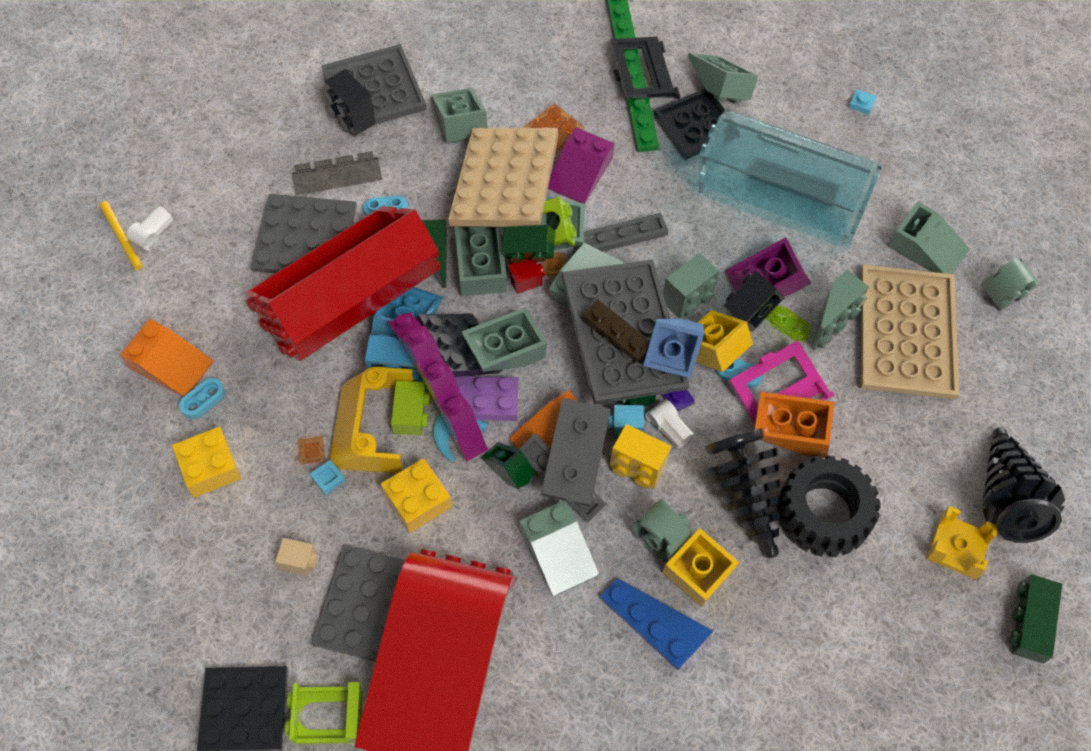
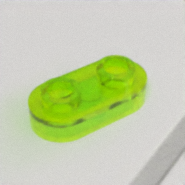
[768,306,811,342]

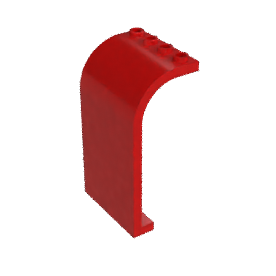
[354,549,516,751]

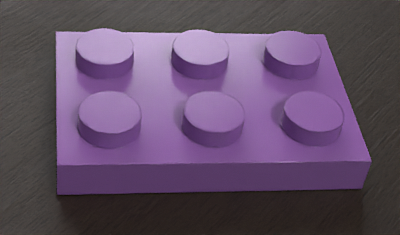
[455,376,518,421]

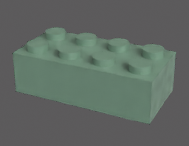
[454,226,507,296]

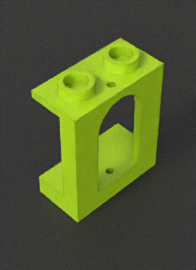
[543,197,576,246]
[285,682,362,744]

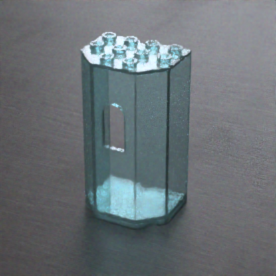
[696,109,883,250]

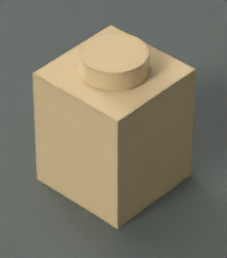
[275,538,319,576]

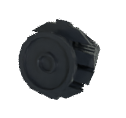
[982,427,1065,543]
[704,428,780,559]

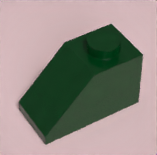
[480,442,536,489]

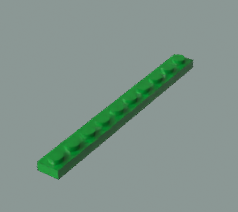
[606,0,659,152]

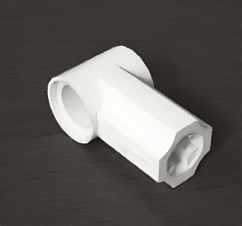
[126,206,173,251]
[645,400,694,449]

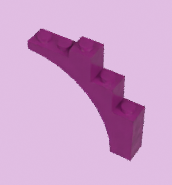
[388,312,488,462]

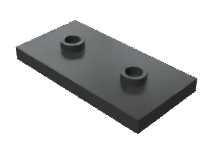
[540,398,611,507]

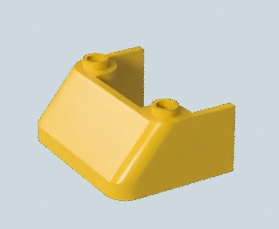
[330,367,415,474]

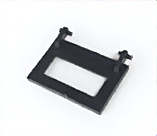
[610,36,681,99]

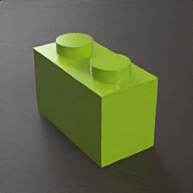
[391,381,431,435]

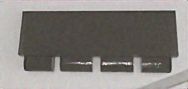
[292,151,383,196]

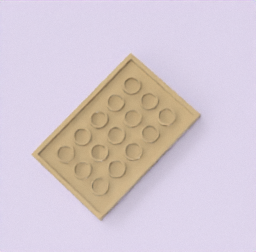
[448,127,559,227]
[861,264,960,400]

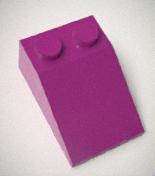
[548,127,615,204]
[725,237,812,296]

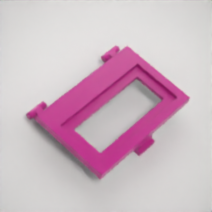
[728,340,834,424]

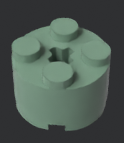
[981,258,1040,311]
[632,499,691,561]

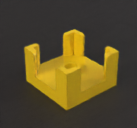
[927,506,998,580]

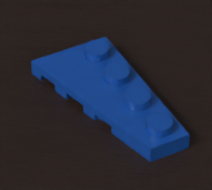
[600,578,713,670]

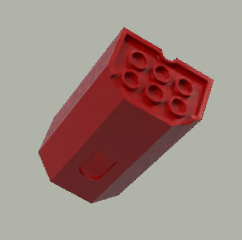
[244,206,440,361]

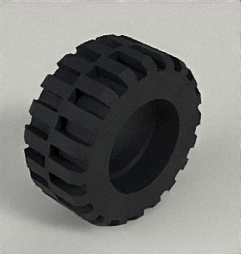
[777,455,881,557]

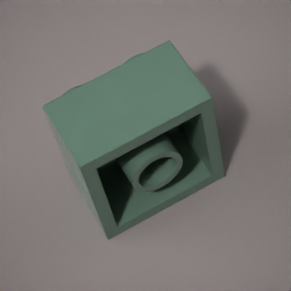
[663,253,719,319]

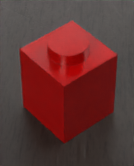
[508,259,545,294]

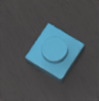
[849,89,877,115]
[310,460,346,496]

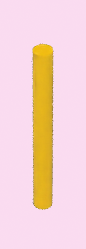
[99,201,143,271]

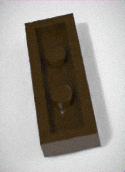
[581,299,650,364]

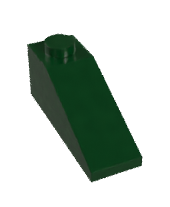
[422,220,447,288]

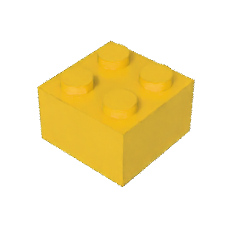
[696,310,753,372]
[610,424,672,489]
[172,426,242,498]
[381,458,452,534]
[662,528,740,608]

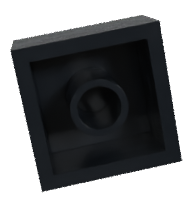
[324,69,376,136]
[723,270,785,331]

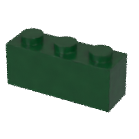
[1009,574,1063,664]

